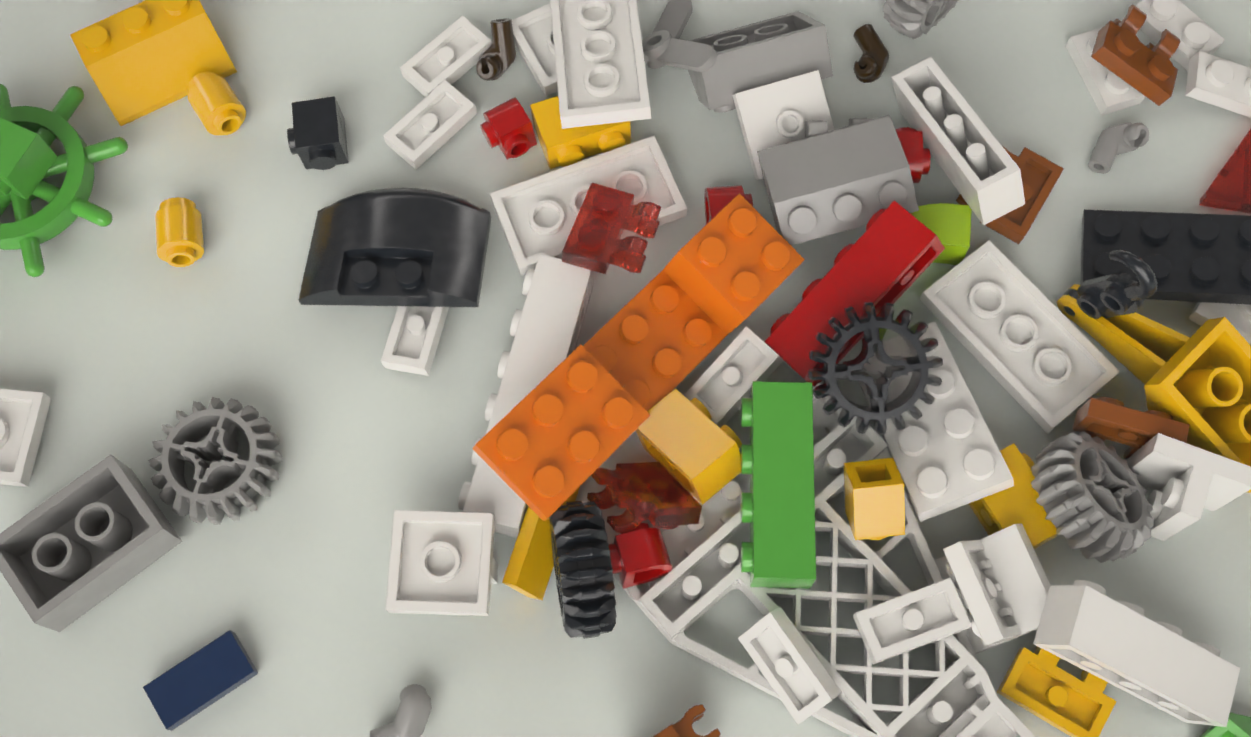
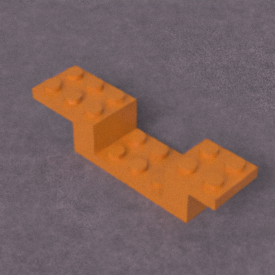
[472,193,805,521]

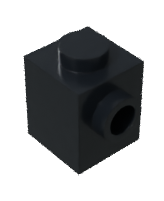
[287,96,349,170]

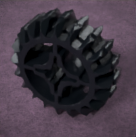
[808,302,943,435]
[549,501,617,639]

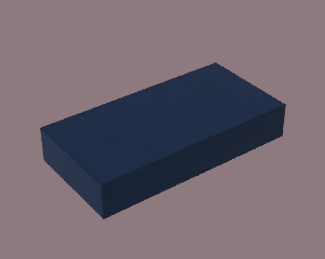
[143,630,258,731]

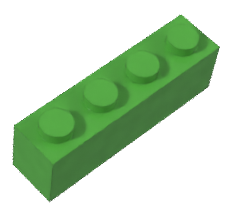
[741,381,816,589]

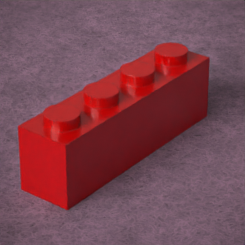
[764,200,945,386]

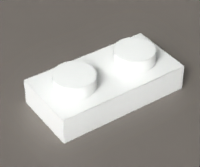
[1136,0,1225,71]
[400,15,492,97]
[1066,27,1145,116]
[1185,50,1251,118]
[383,80,477,170]
[381,306,449,376]
[684,326,784,427]
[853,578,972,664]
[738,607,842,725]

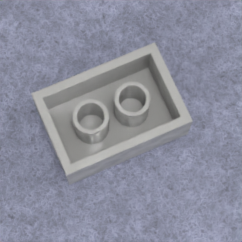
[0,455,182,632]

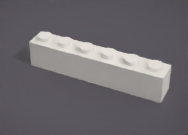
[458,254,594,538]

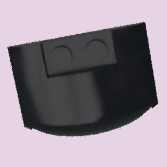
[298,188,491,307]

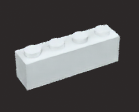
[891,56,1025,225]
[1033,580,1240,727]

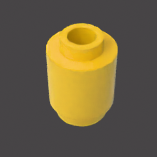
[187,72,246,135]
[155,197,204,267]

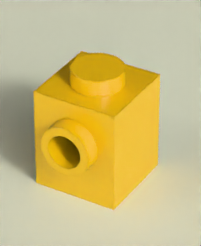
[844,457,905,540]

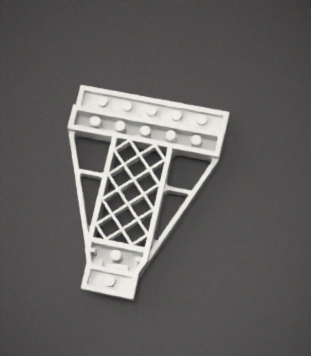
[613,383,1035,737]

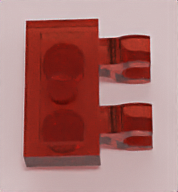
[562,183,661,274]
[587,462,702,533]

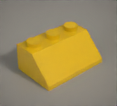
[70,0,237,126]

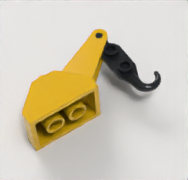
[1057,250,1251,493]

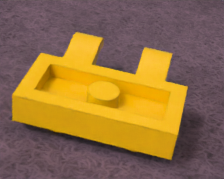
[997,646,1117,737]

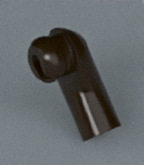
[476,18,516,81]
[853,24,889,83]

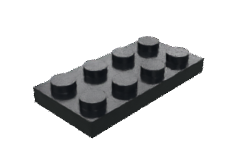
[1081,209,1251,305]

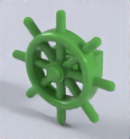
[0,84,128,277]

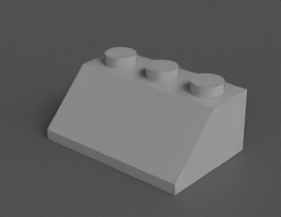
[688,11,833,113]
[757,115,919,246]

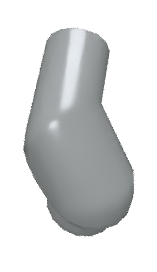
[1088,123,1149,174]
[369,684,432,737]

